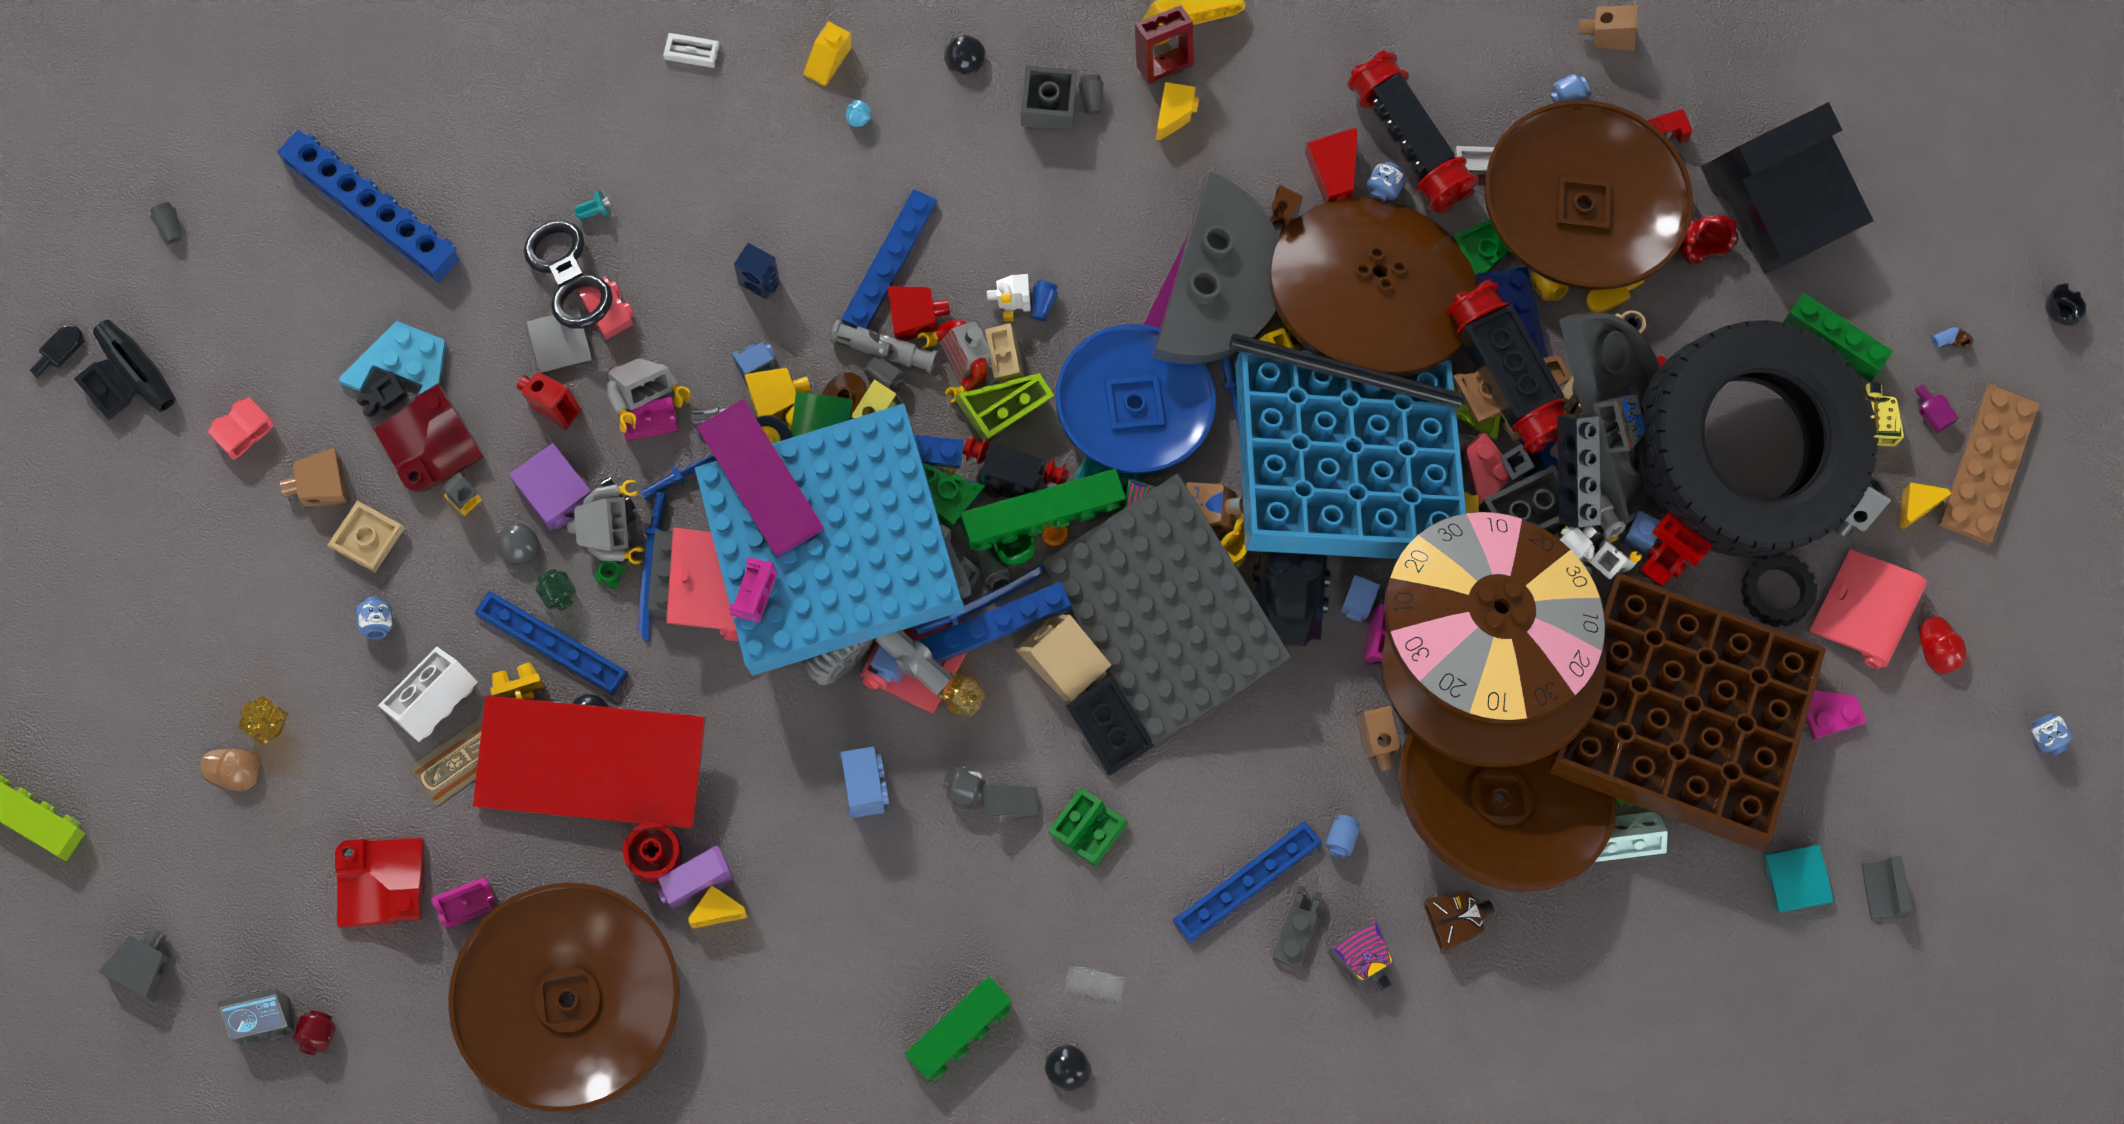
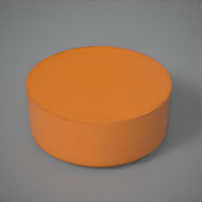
[1041,526,1068,548]

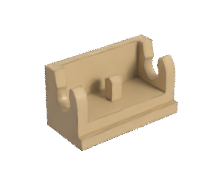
[985,323,1025,384]

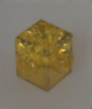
[937,672,987,717]
[238,696,288,745]

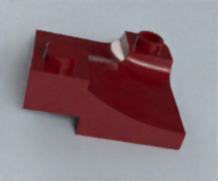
[374,384,485,492]

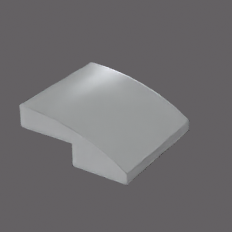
[527,308,592,373]

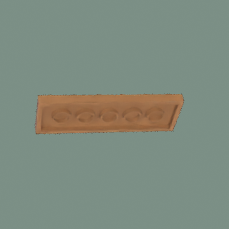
[1938,384,2040,545]

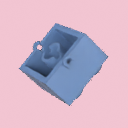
[839,746,889,818]

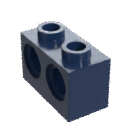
[734,243,780,299]

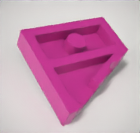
[1806,690,1867,740]

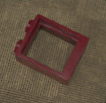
[1135,5,1194,84]

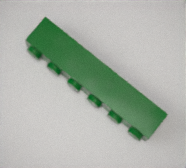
[959,469,1126,551]

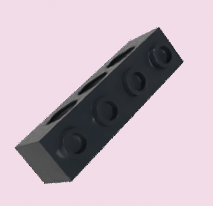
[1557,413,1601,528]

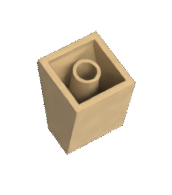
[1015,614,1111,701]

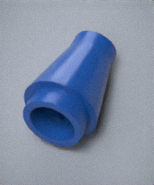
[1031,280,1059,321]

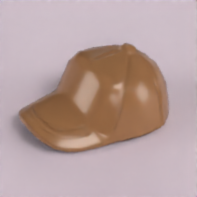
[200,748,262,791]

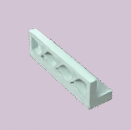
[1595,812,1668,862]

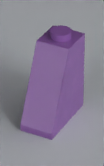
[657,845,734,909]

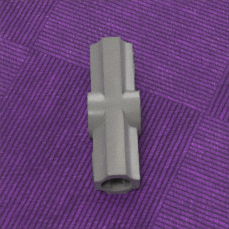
[875,630,953,696]

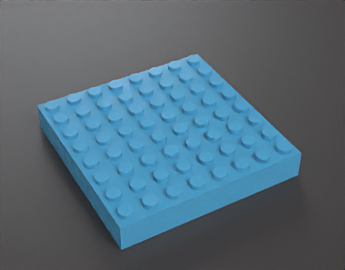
[1235,351,1466,559]
[695,403,966,676]

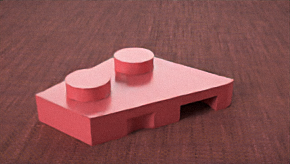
[1462,433,1511,507]

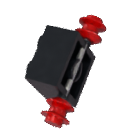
[962,435,1070,499]

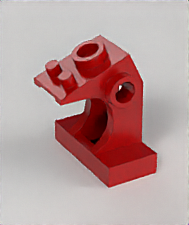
[1640,512,1713,587]

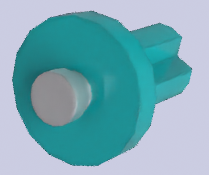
[574,191,612,220]

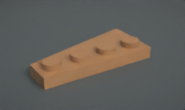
[1453,355,1572,424]

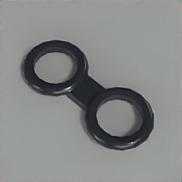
[523,221,613,329]

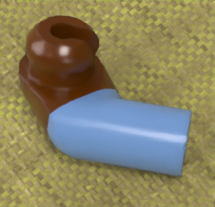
[1931,327,1974,349]

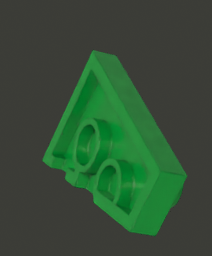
[1452,219,1510,281]
[923,463,985,528]

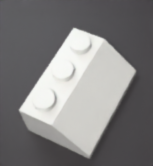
[378,647,478,742]

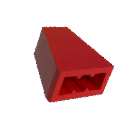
[1305,128,1358,203]

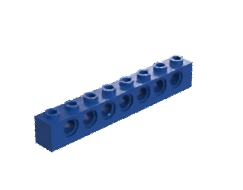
[277,129,459,283]

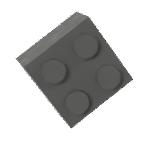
[1021,65,1077,130]

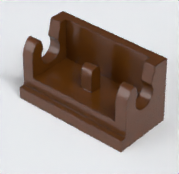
[1270,185,1303,236]

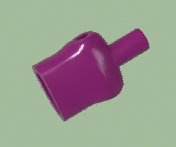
[1915,384,1959,434]

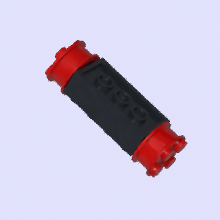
[1347,50,1479,214]
[1446,280,1567,455]

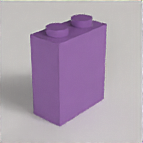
[509,443,591,531]

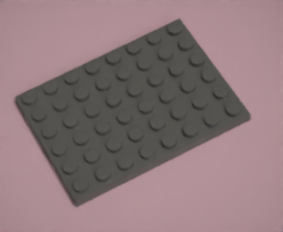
[1042,474,1293,745]

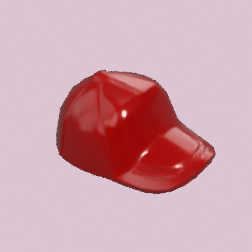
[1919,616,1967,674]

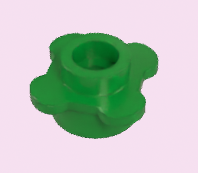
[594,561,626,588]

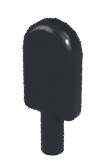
[29,324,84,378]

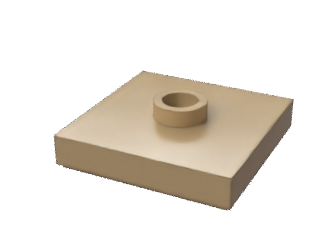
[327,500,405,573]

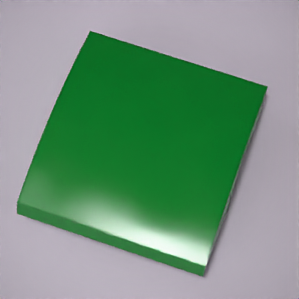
[791,392,853,437]
[1048,787,1128,867]

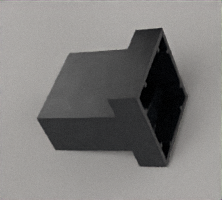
[1701,102,1874,274]

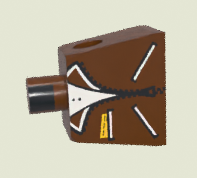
[1423,892,1495,954]

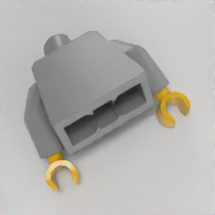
[607,359,690,433]
[567,480,645,564]

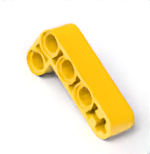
[1142,0,1246,46]

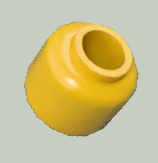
[1529,271,1569,301]

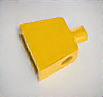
[744,368,812,419]

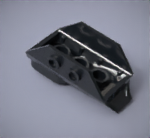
[1252,551,1331,647]

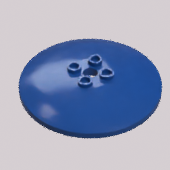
[1055,324,1216,475]

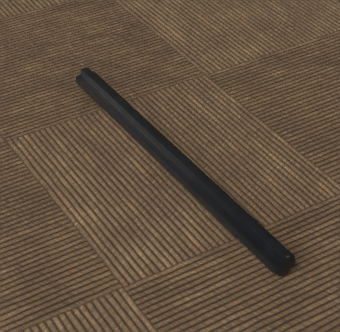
[1229,333,1465,409]

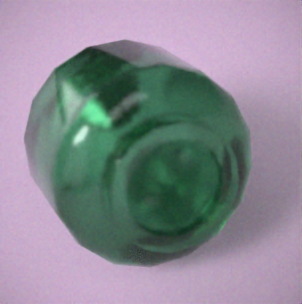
[536,569,576,611]

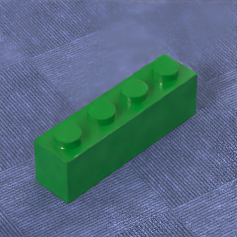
[1783,293,1893,382]
[904,976,1012,1082]

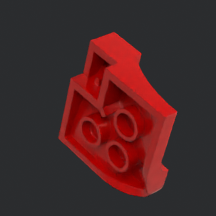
[335,837,424,928]

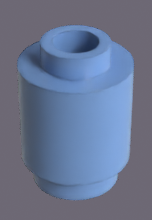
[1325,815,1360,858]

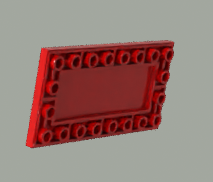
[473,696,706,828]

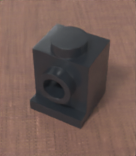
[1500,443,1543,480]

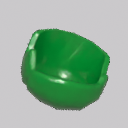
[993,534,1036,565]

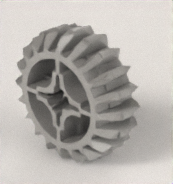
[805,639,873,686]

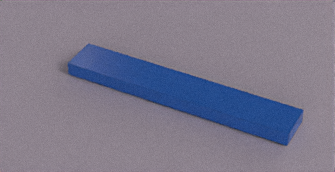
[474,591,628,696]
[1173,821,1322,943]

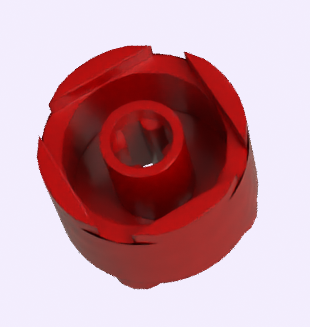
[622,822,683,884]

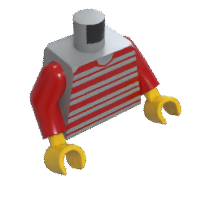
[917,319,991,403]

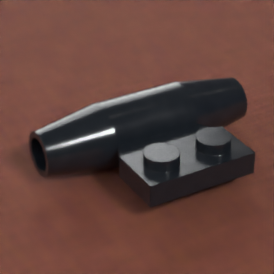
[74,320,176,420]

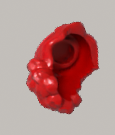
[1680,215,1738,264]

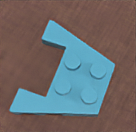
[338,321,446,395]

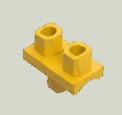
[490,662,545,700]

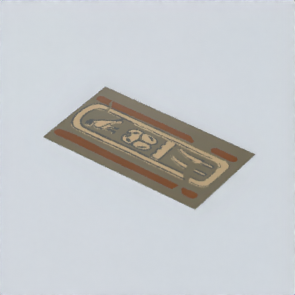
[409,716,483,806]

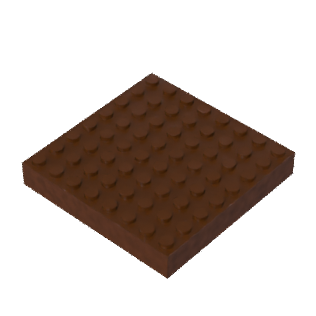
[1549,572,1826,852]

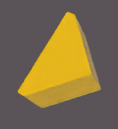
[1899,482,1951,530]
[688,885,748,929]

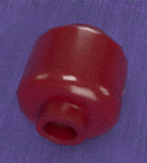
[293,1010,336,1055]

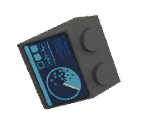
[218,989,294,1046]

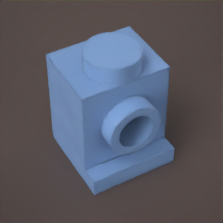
[732,342,776,379]

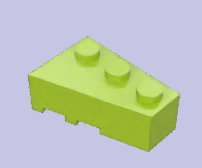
[954,373,1054,441]

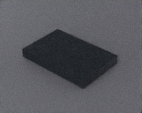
[1064,676,1155,776]

